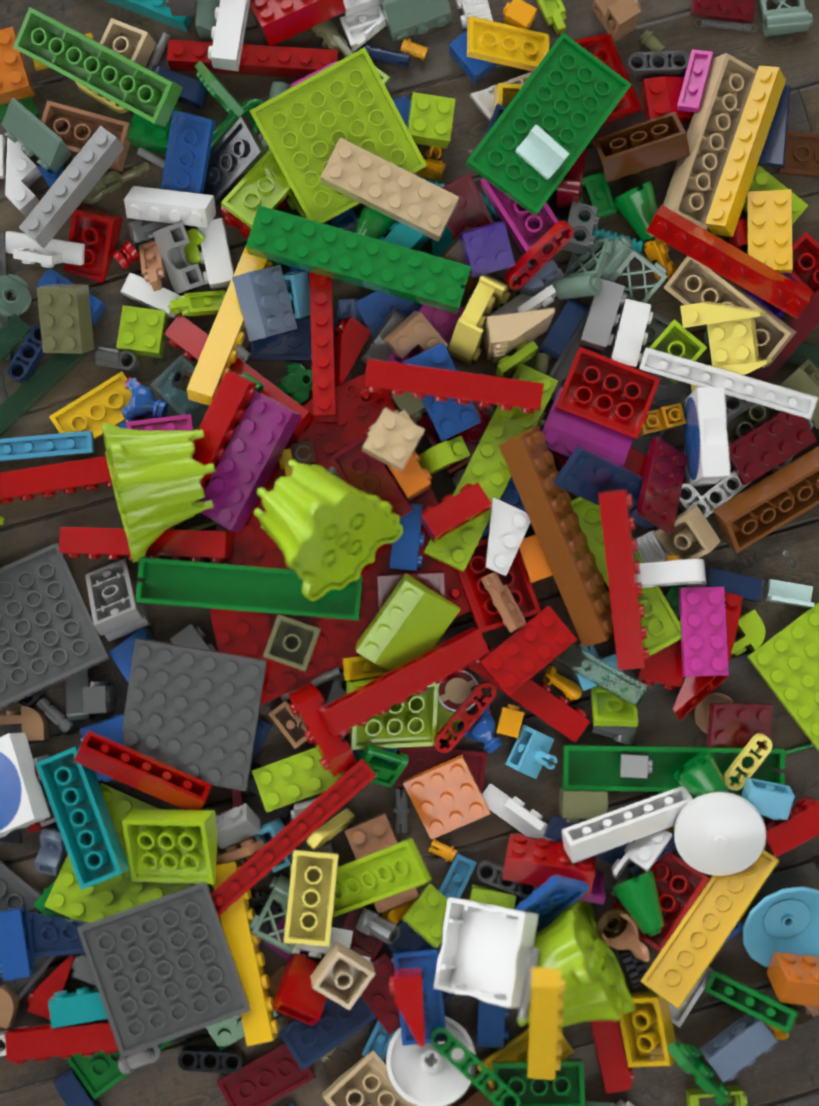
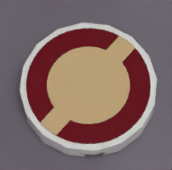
[438,671,478,712]

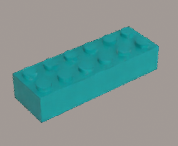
[36,746,130,890]

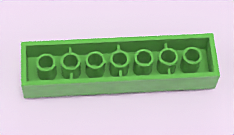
[13,7,183,127]

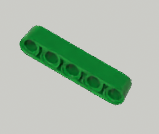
[430,1026,520,1106]

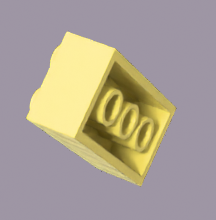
[284,849,338,947]

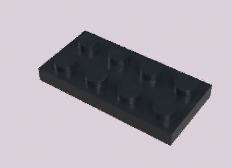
[203,117,266,207]

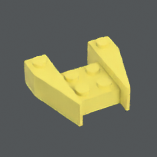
[448,274,511,365]
[680,301,772,392]

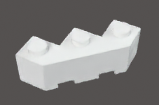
[5,137,42,217]

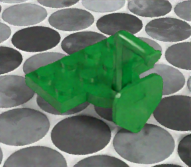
[194,60,264,150]

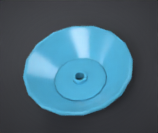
[743,887,819,968]

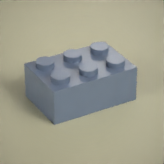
[232,265,298,341]
[699,1013,777,1082]

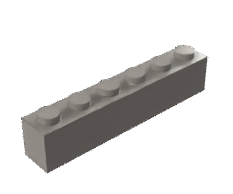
[19,126,124,248]

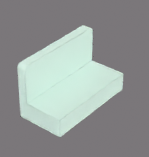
[516,124,569,180]
[765,579,815,608]

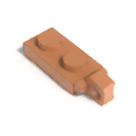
[139,240,165,291]
[482,572,527,632]
[216,839,264,865]

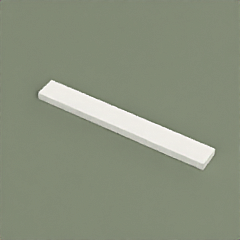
[639,347,818,419]

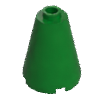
[612,180,658,241]
[354,205,396,240]
[674,751,729,798]
[612,871,664,936]

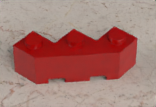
[289,682,356,777]

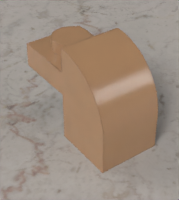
[0,706,49,741]
[0,983,19,1029]

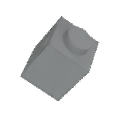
[620,753,652,778]

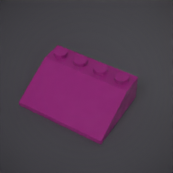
[542,387,633,467]

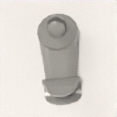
[118,1045,160,1074]

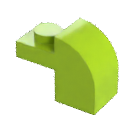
[418,436,470,475]
[731,610,765,656]

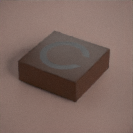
[291,440,317,464]

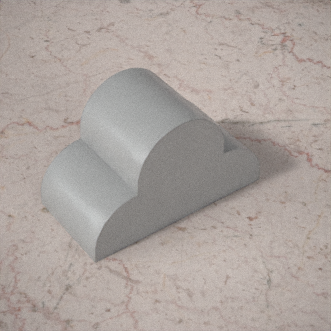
[85,559,151,642]

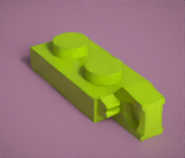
[536,0,566,35]
[168,290,226,316]

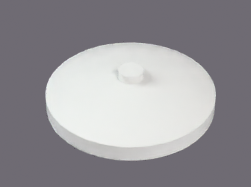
[674,792,766,876]
[386,1016,476,1106]

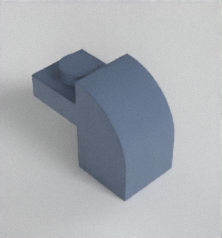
[507,260,558,296]
[35,829,66,876]

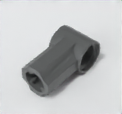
[127,220,170,247]
[95,347,141,373]
[591,725,637,746]
[355,907,400,945]

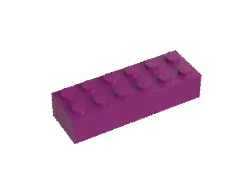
[199,392,302,531]

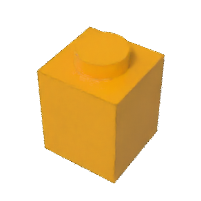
[502,0,537,30]
[495,704,524,738]

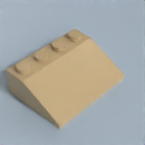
[483,308,555,363]
[322,1050,416,1106]

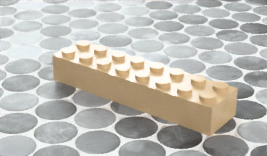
[663,53,757,230]

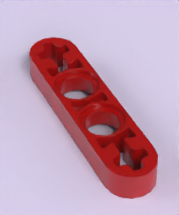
[504,221,574,290]
[433,682,496,753]

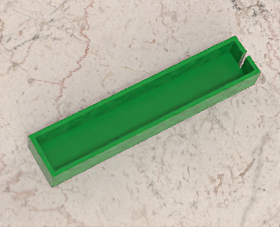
[246,205,471,314]
[136,558,363,621]
[561,744,785,793]

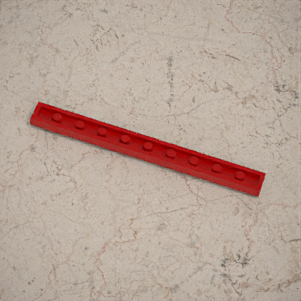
[211,758,377,916]

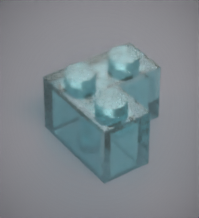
[150,354,199,415]

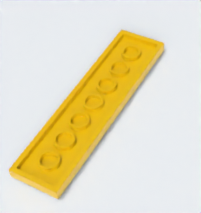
[641,850,779,1010]

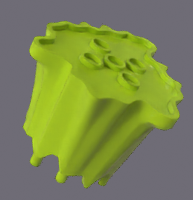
[102,423,215,563]
[254,459,403,601]
[517,900,635,1027]

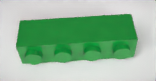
[704,970,800,1034]

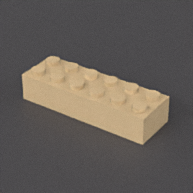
[321,138,459,242]
[663,256,796,368]

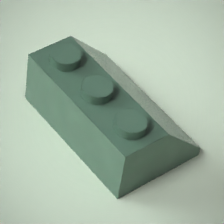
[195,0,220,42]
[383,0,451,42]
[2,98,72,173]

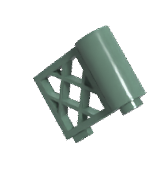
[759,0,813,37]
[590,236,668,303]
[555,238,614,300]
[249,874,296,954]

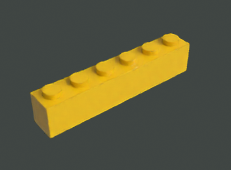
[528,967,565,1080]

